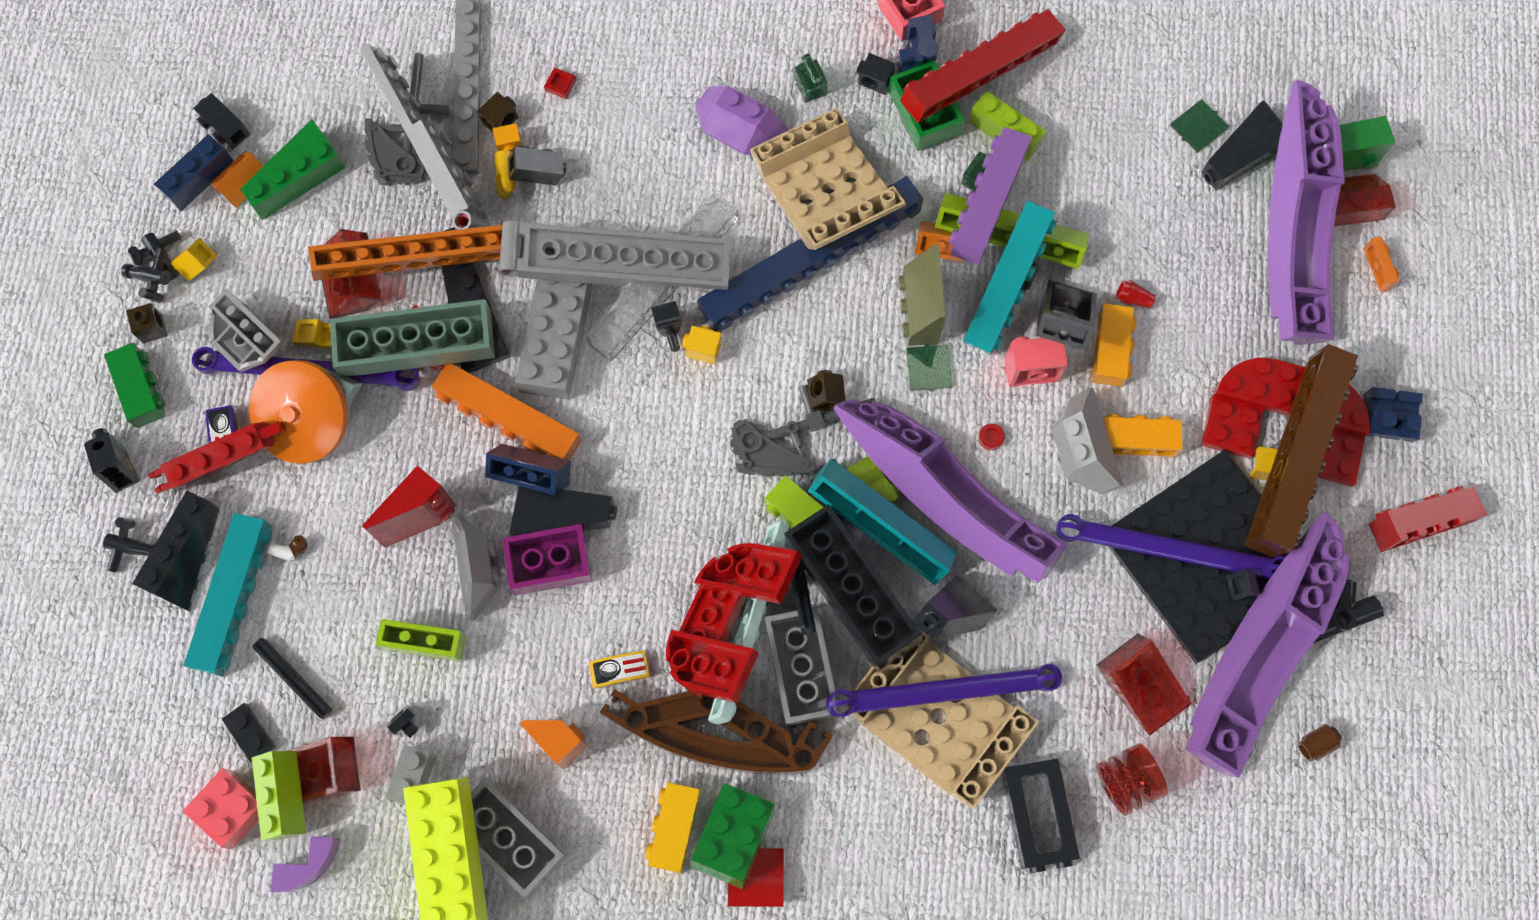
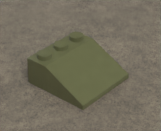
[898,244,946,346]

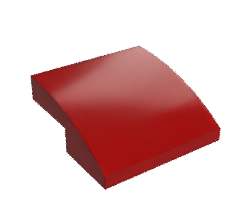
[727,848,784,907]

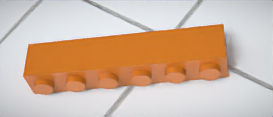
[431,364,582,461]

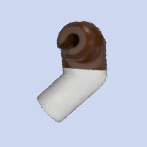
[268,535,308,561]

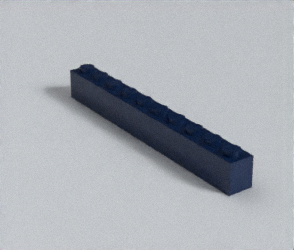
[697,176,924,332]

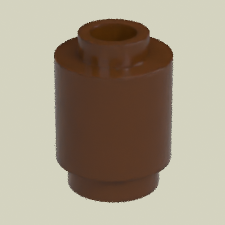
[1298,724,1342,762]

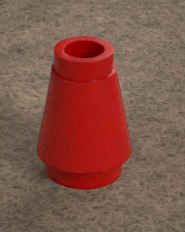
[1116,280,1156,309]

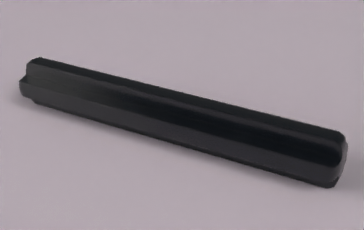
[792,563,816,635]
[252,638,332,719]

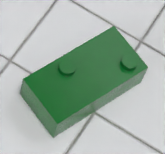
[1276,116,1395,171]

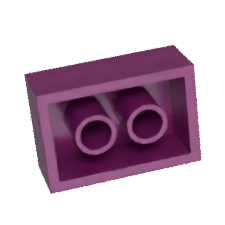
[502,524,593,596]

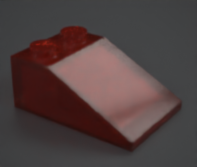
[1096,633,1192,736]
[285,737,361,804]

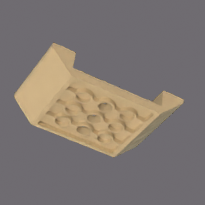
[750,107,906,250]
[843,627,1039,810]

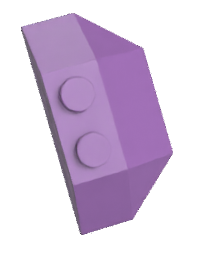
[695,86,789,155]

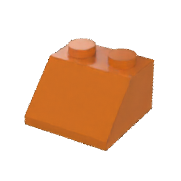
[520,720,588,769]

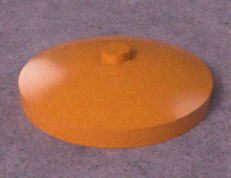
[249,360,348,464]

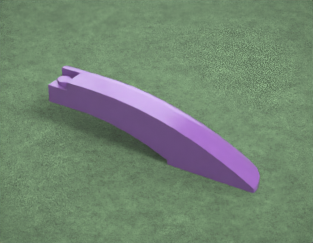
[1268,80,1345,345]
[834,399,1068,583]
[1186,513,1349,778]

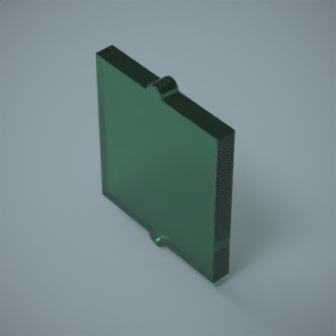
[1170,99,1229,153]
[906,344,952,392]

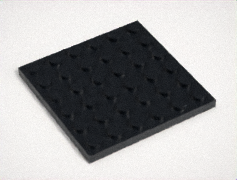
[1108,449,1289,664]

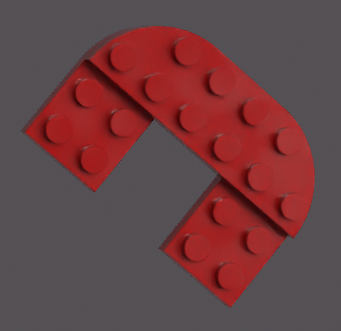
[1200,358,1370,487]
[666,543,802,704]

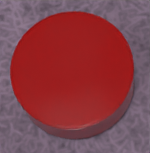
[978,423,1005,451]

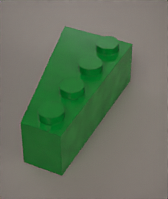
[240,119,345,220]

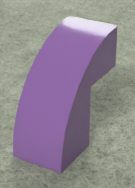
[270,836,340,893]

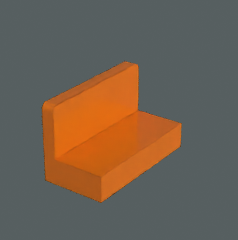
[209,151,263,207]
[915,221,964,262]

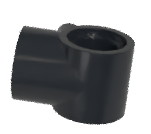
[651,301,682,352]

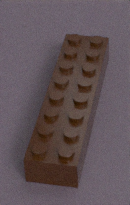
[1244,344,1358,558]

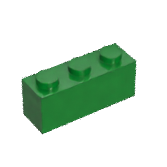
[104,342,166,428]

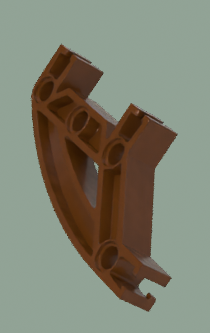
[600,689,833,775]

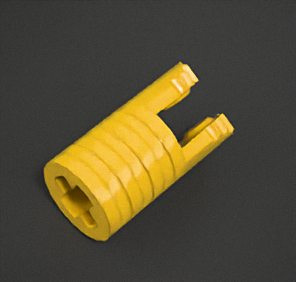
[494,150,516,200]

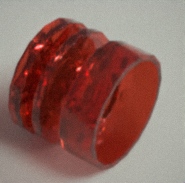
[1096,743,1168,816]

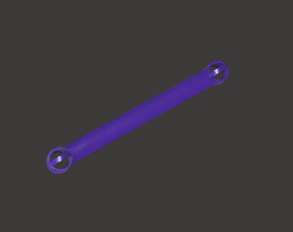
[192,347,421,391]
[1056,514,1286,579]
[826,664,1062,718]

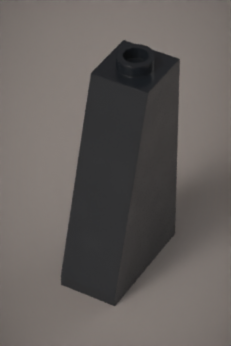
[1202,100,1283,191]
[509,486,618,536]
[912,575,997,640]

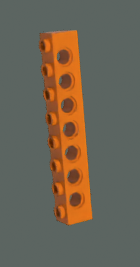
[308,225,502,281]

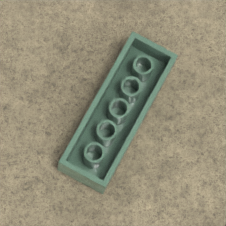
[330,299,495,378]

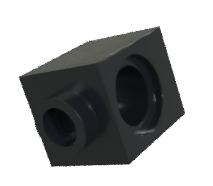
[856,53,896,95]

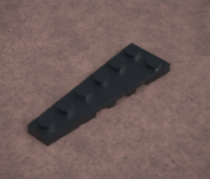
[441,227,511,373]

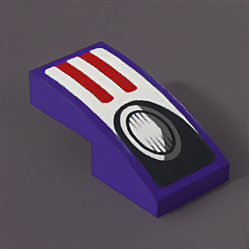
[206,405,238,443]

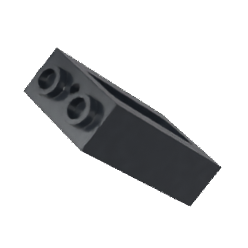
[1036,280,1097,350]
[1001,758,1080,874]

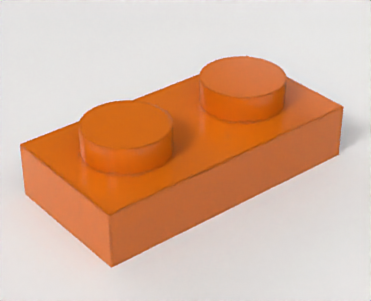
[1363,236,1399,293]

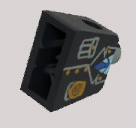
[84,428,140,493]

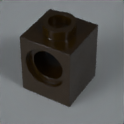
[477,92,518,132]
[126,303,168,344]
[807,370,846,411]

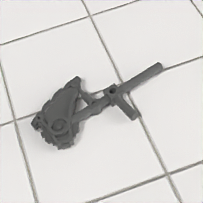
[364,53,449,186]
[730,385,876,477]

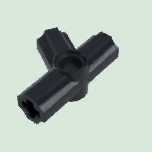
[1313,579,1384,644]

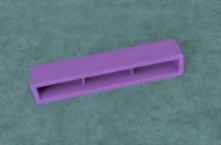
[949,127,1032,265]

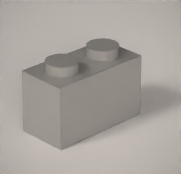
[385,744,437,804]

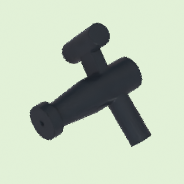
[128,230,182,280]
[121,248,171,303]
[103,517,155,573]

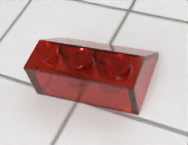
[1334,174,1396,226]
[322,229,381,319]

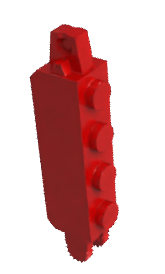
[148,421,285,494]

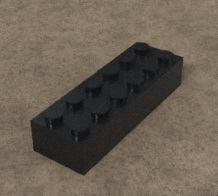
[784,504,923,672]

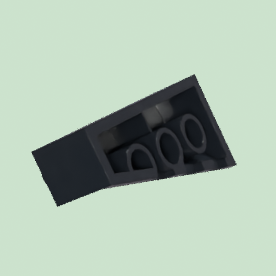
[132,490,220,612]

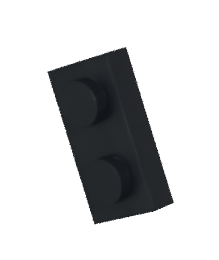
[222,703,276,763]

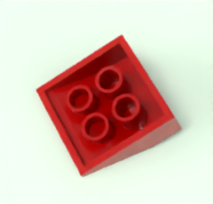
[362,465,457,547]

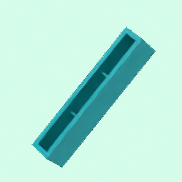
[963,200,1057,355]
[808,458,957,585]
[183,513,272,677]

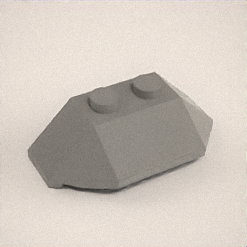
[209,288,285,372]
[1052,388,1123,494]
[450,513,500,621]

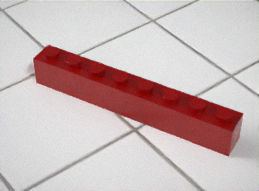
[900,9,1066,123]

